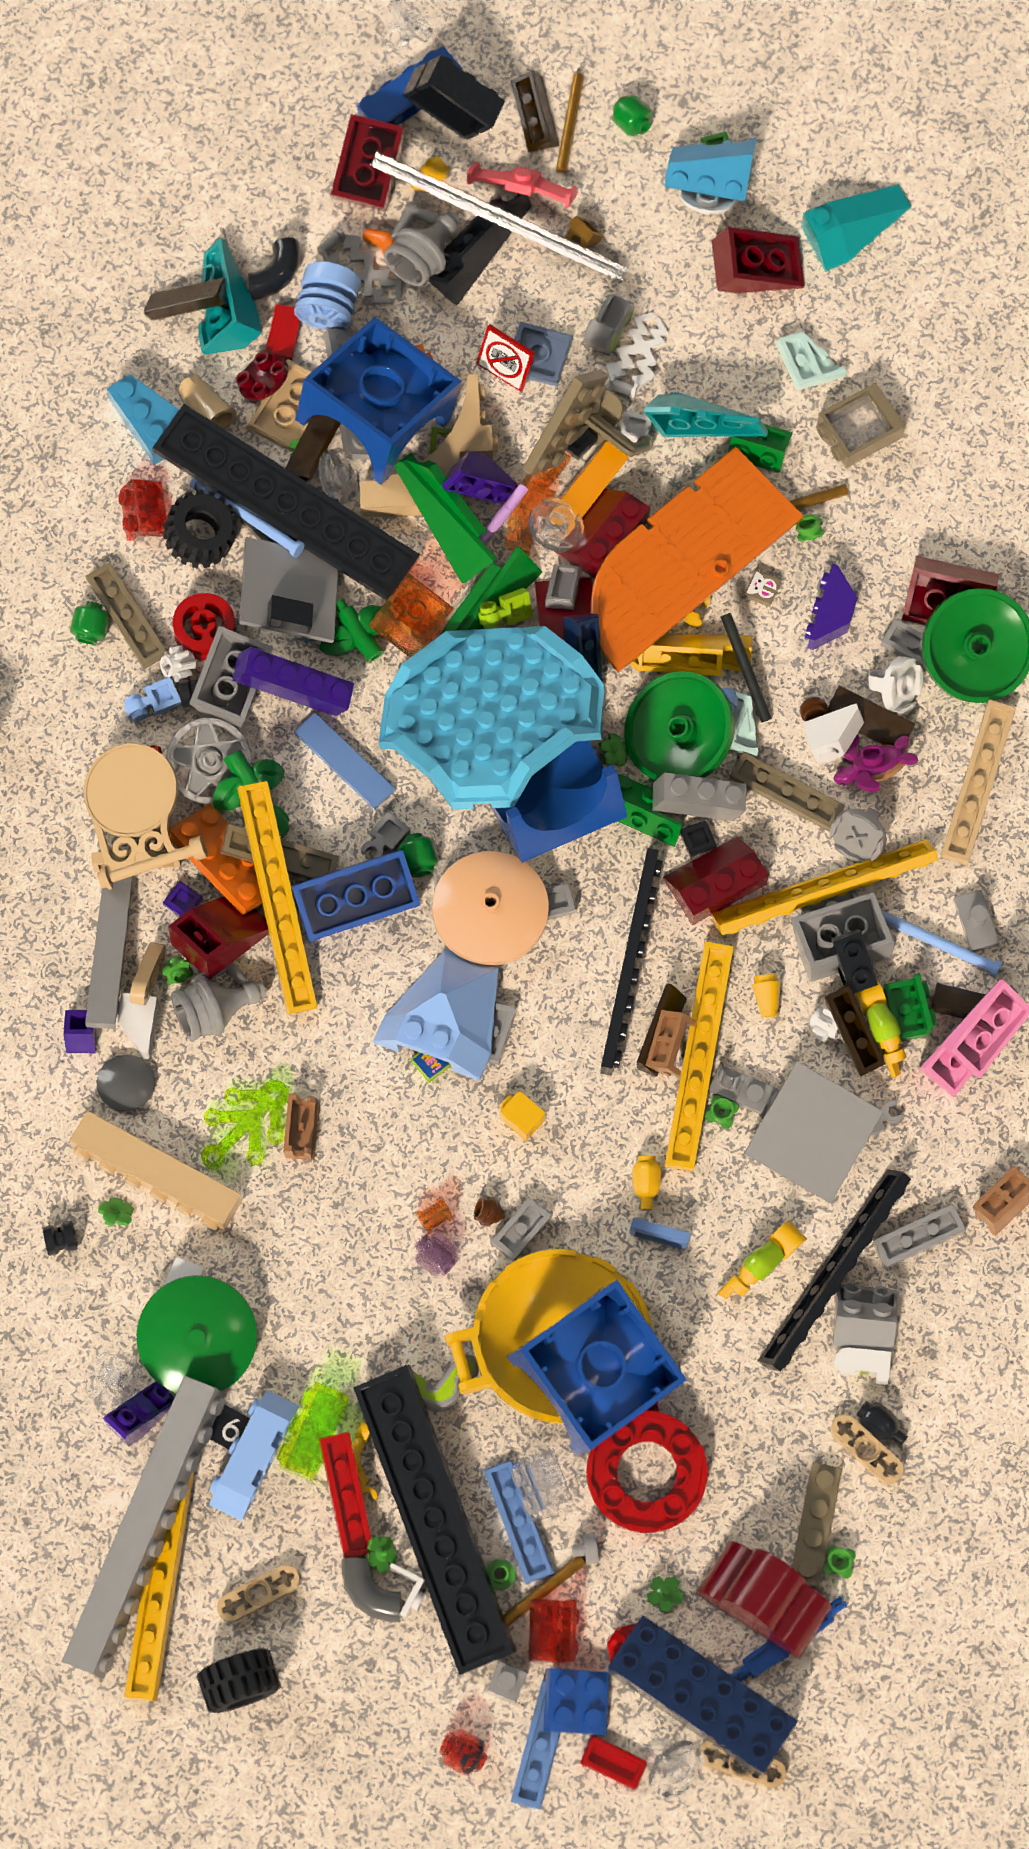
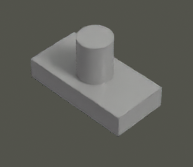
[953,890,1000,952]

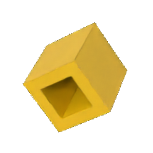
[499,1090,546,1141]

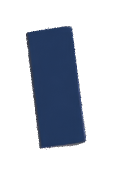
[563,613,603,682]

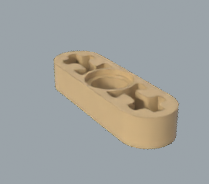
[130,942,166,1006]
[830,1415,904,1485]
[217,1565,300,1623]
[699,1741,786,1788]

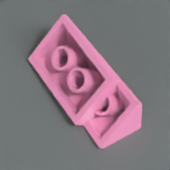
[918,979,1029,1097]

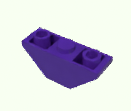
[442,451,518,504]
[804,563,857,650]
[103,1381,175,1447]

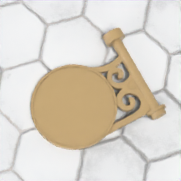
[84,743,208,890]

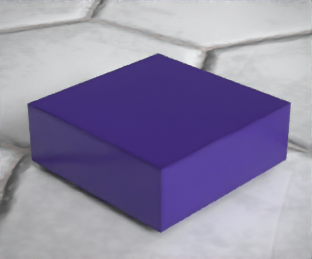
[162,881,203,917]

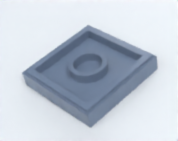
[514,321,573,387]

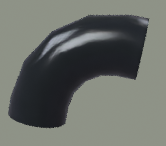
[248,237,300,300]

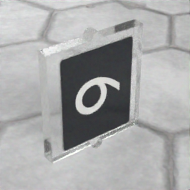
[206,1397,251,1458]

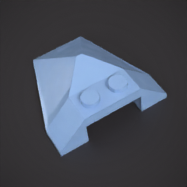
[373,949,499,1081]

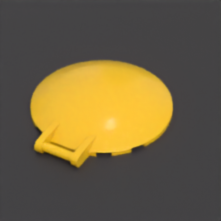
[444,1249,652,1424]

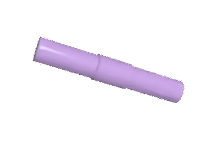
[479,483,529,546]

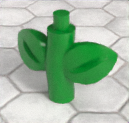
[319,599,390,663]
[213,749,285,811]

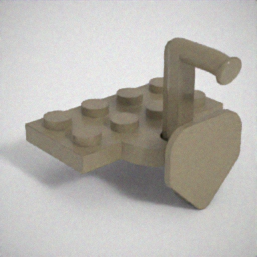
[522,369,653,475]

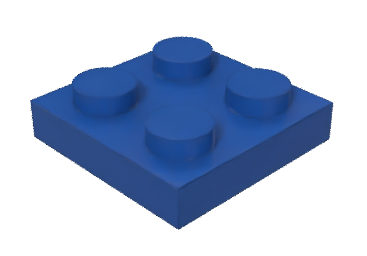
[543,1668,609,1735]

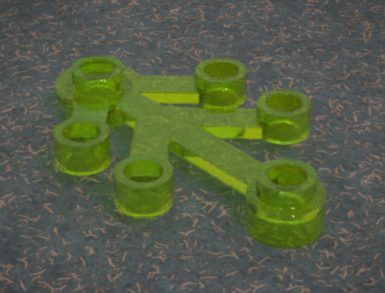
[201,1080,289,1170]

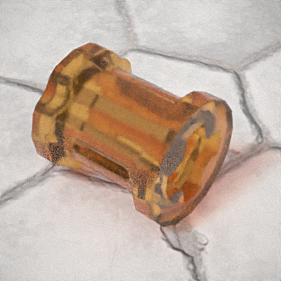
[415,1197,454,1235]

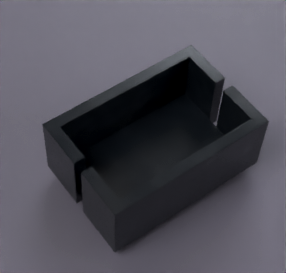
[402,55,505,140]

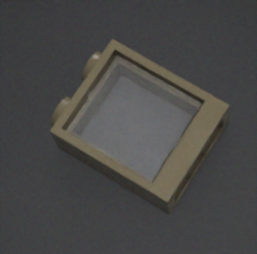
[816,382,905,468]

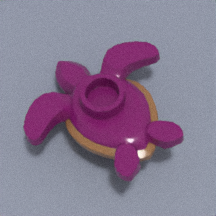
[834,734,919,792]

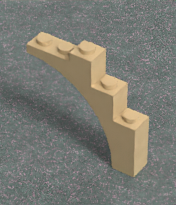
[360,374,498,518]

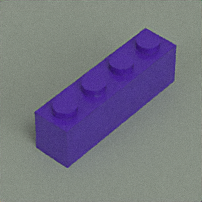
[232,647,355,716]

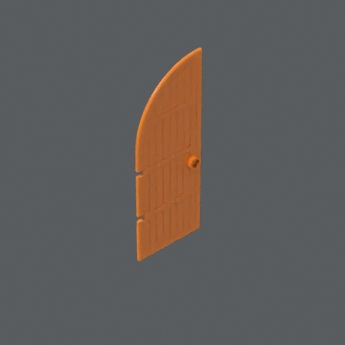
[591,447,804,673]

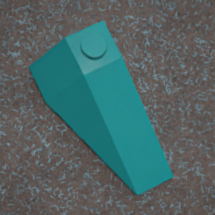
[801,184,911,272]
[198,238,262,355]
[644,392,768,437]

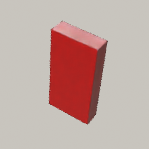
[265,304,301,361]
[579,1735,649,1791]

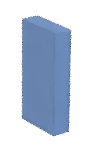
[630,1218,691,1250]

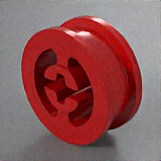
[172,593,236,660]

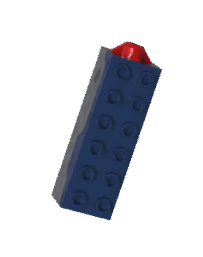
[607,1615,798,1778]

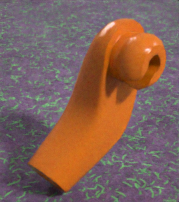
[362,228,394,256]

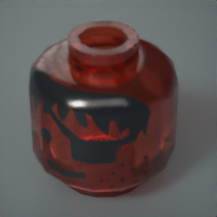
[439,1729,487,1776]

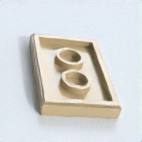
[247,359,312,452]

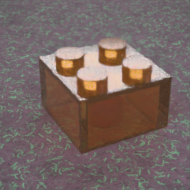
[369,573,454,657]

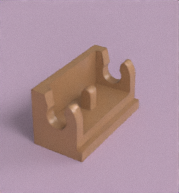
[645,1010,696,1077]
[283,1094,319,1160]
[973,1166,1029,1236]

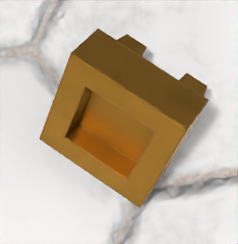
[565,216,604,249]

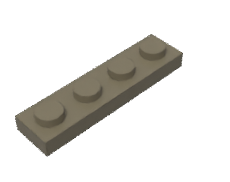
[86,562,166,670]
[730,752,845,832]
[220,824,339,879]
[792,1462,842,1589]

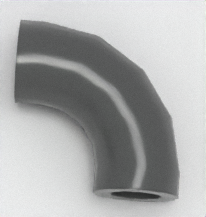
[341,1558,401,1623]

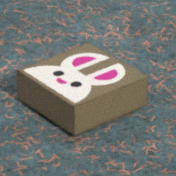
[744,570,782,607]

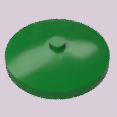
[922,589,1029,703]
[624,671,735,781]
[136,1275,257,1393]

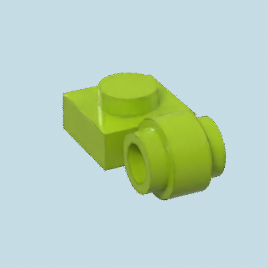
[478,588,533,629]

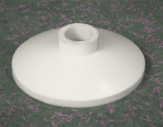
[680,190,735,214]

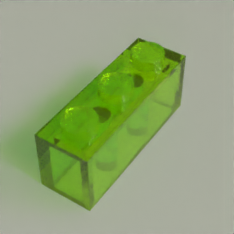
[276,1381,350,1483]

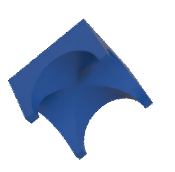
[295,317,461,485]
[489,741,627,863]
[506,1280,687,1455]

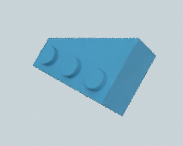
[664,138,757,201]
[107,374,179,465]

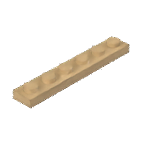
[940,699,1016,866]

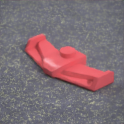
[467,162,578,208]

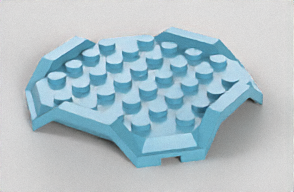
[379,626,606,810]

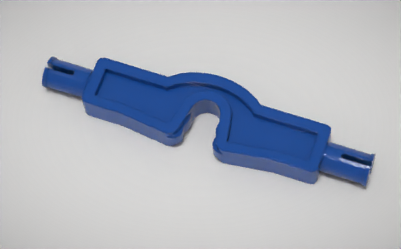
[731,1596,848,1682]

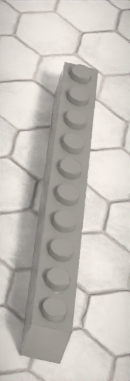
[62,1376,226,1679]

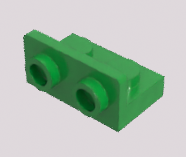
[728,424,793,473]

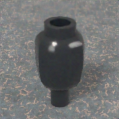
[856,1401,908,1446]

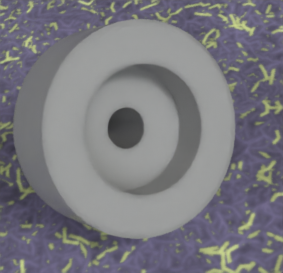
[571,1533,599,1565]

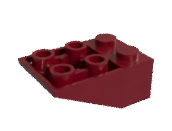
[168,896,269,980]

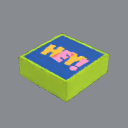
[411,1052,451,1083]

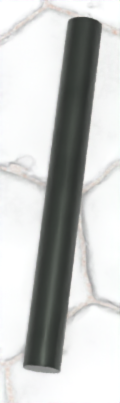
[720,613,772,723]

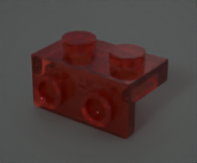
[118,479,167,541]
[528,1598,579,1664]

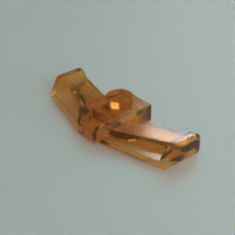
[504,453,571,556]

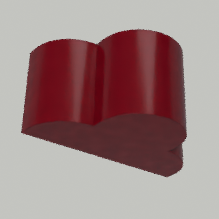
[696,1541,832,1660]

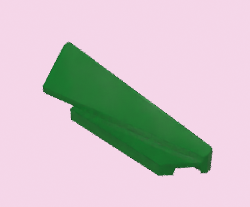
[394,453,497,584]
[441,546,542,634]

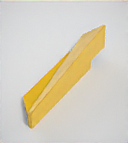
[630,634,753,676]

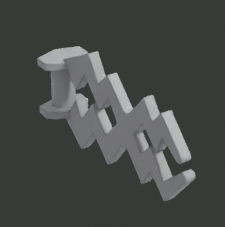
[317,227,402,305]

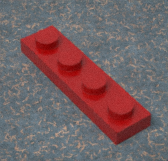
[318,1432,371,1558]

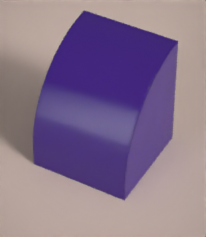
[63,1010,96,1053]

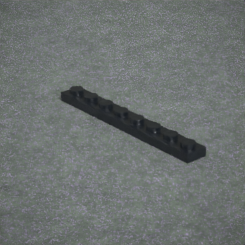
[600,848,663,1076]
[758,1169,911,1372]

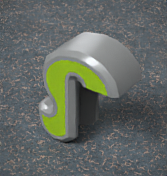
[584,294,635,355]
[412,1354,480,1412]

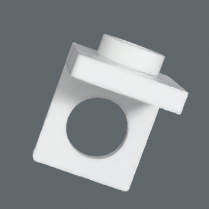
[390,1563,425,1620]

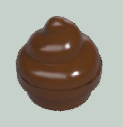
[799,697,828,722]
[474,1196,506,1226]

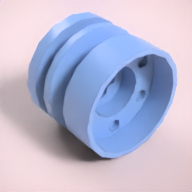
[294,262,361,330]

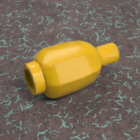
[632,1155,661,1210]

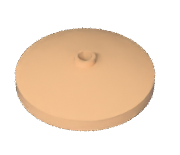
[432,851,549,965]

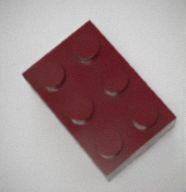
[331,114,406,212]

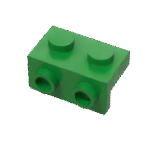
[883,973,937,1042]

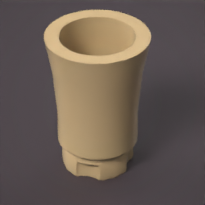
[177,374,237,429]

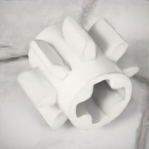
[160,645,196,683]
[810,1007,841,1043]

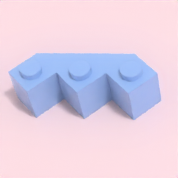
[209,1390,299,1521]

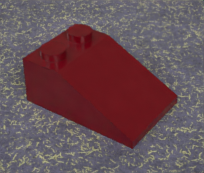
[711,227,805,293]
[535,577,592,641]

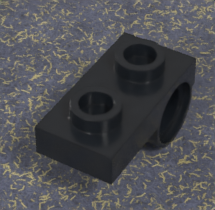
[831,929,878,994]

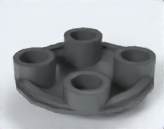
[96,1054,155,1111]

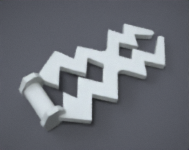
[606,313,668,400]

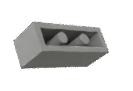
[652,772,746,821]

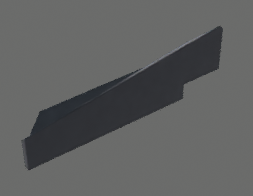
[429,193,532,306]

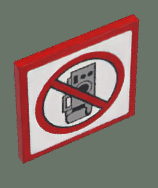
[476,324,535,392]

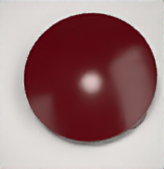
[235,351,288,401]

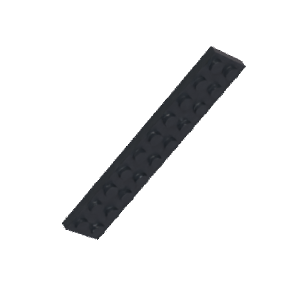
[153,404,420,602]
[353,1365,517,1675]

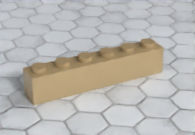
[69,1111,243,1231]

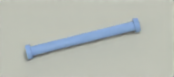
[190,478,305,558]
[880,906,1002,978]

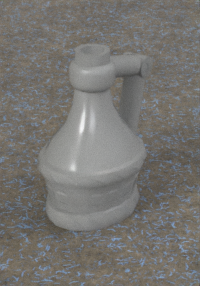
[384,202,460,286]
[171,962,266,1041]

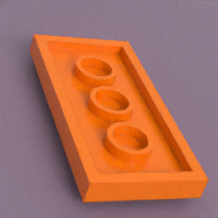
[169,804,262,916]

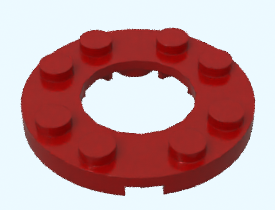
[586,1410,708,1533]

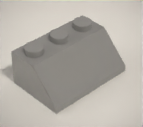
[189,626,272,731]
[791,892,894,982]

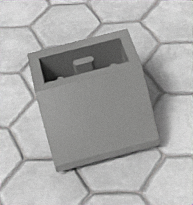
[833,1283,897,1353]

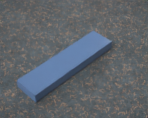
[294,713,395,810]
[484,1460,554,1585]
[510,1680,561,1810]

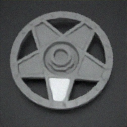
[166,718,251,804]

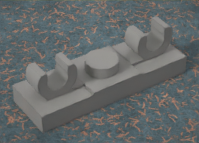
[708,1065,779,1116]

